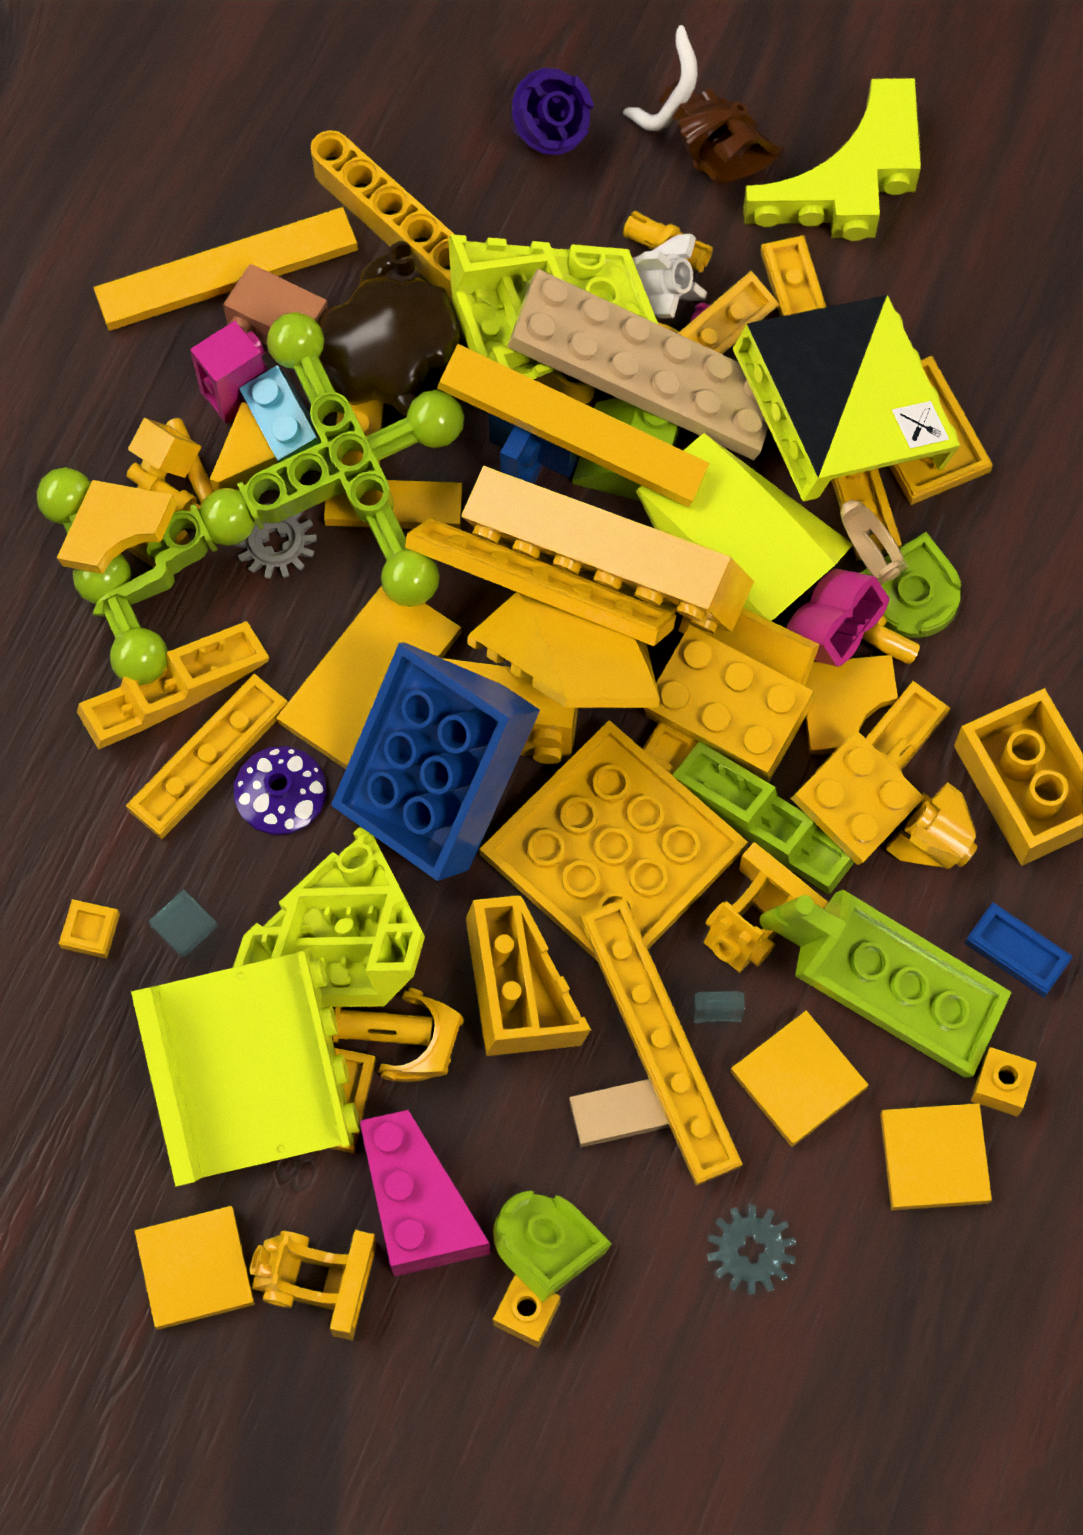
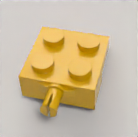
[790,731,925,865]

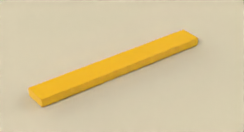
[761,235,902,561]

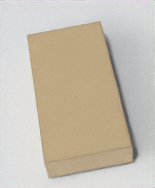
[569,1079,670,1148]

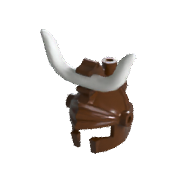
[623,25,785,185]

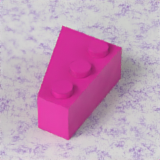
[360,1110,491,1277]

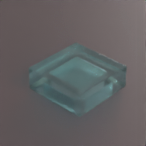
[148,889,217,958]
[693,991,745,1023]

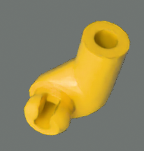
[862,614,920,665]

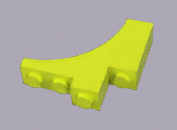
[744,78,921,241]

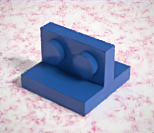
[488,413,578,484]

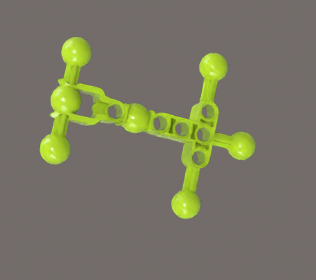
[36,312,465,685]

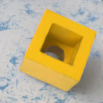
[128,417,202,478]
[971,1047,1037,1117]
[493,1274,561,1348]

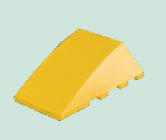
[467,592,660,708]

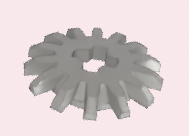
[235,504,317,579]

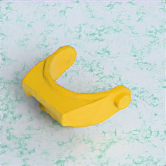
[378,988,464,1082]

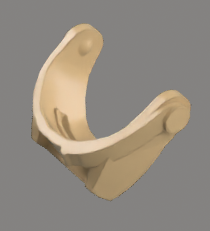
[840,500,909,584]

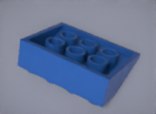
[331,642,540,881]

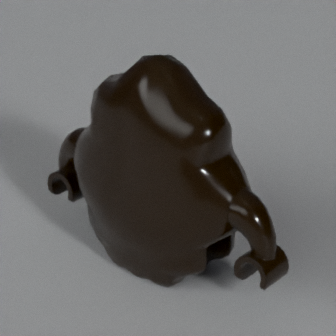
[319,241,464,418]

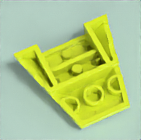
[449,234,658,380]
[636,433,853,621]

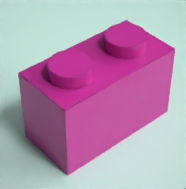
[190,320,268,424]

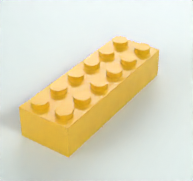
[461,466,754,634]

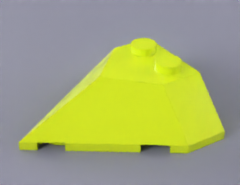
[233,826,425,1007]

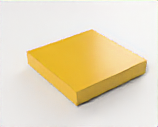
[730,1010,868,1147]
[880,1103,992,1211]
[135,1206,255,1330]

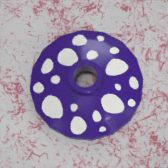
[234,746,327,835]

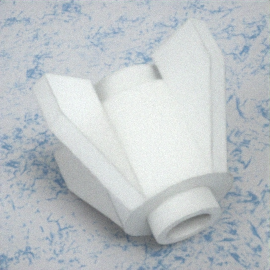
[633,234,707,318]

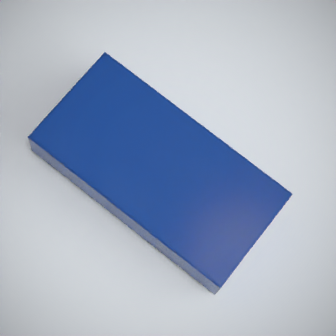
[964,902,1073,998]

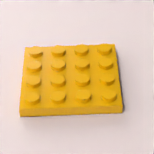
[479,720,748,962]

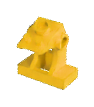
[703,842,828,973]
[250,1230,377,1341]

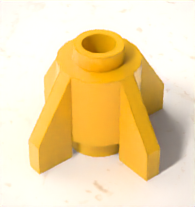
[886,782,977,869]

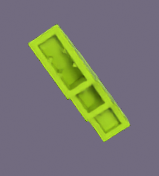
[673,741,854,895]

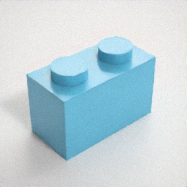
[239,365,321,462]

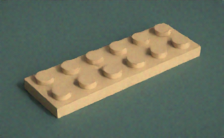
[507,269,768,460]

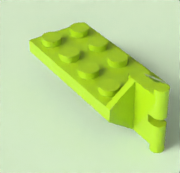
[760,890,1012,1078]

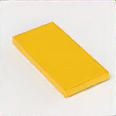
[276,585,462,769]

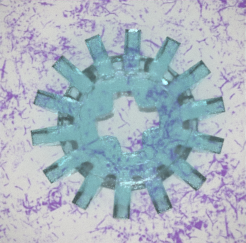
[707,1205,796,1295]

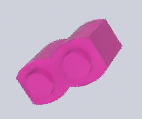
[787,568,890,667]

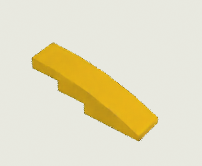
[77,621,269,750]

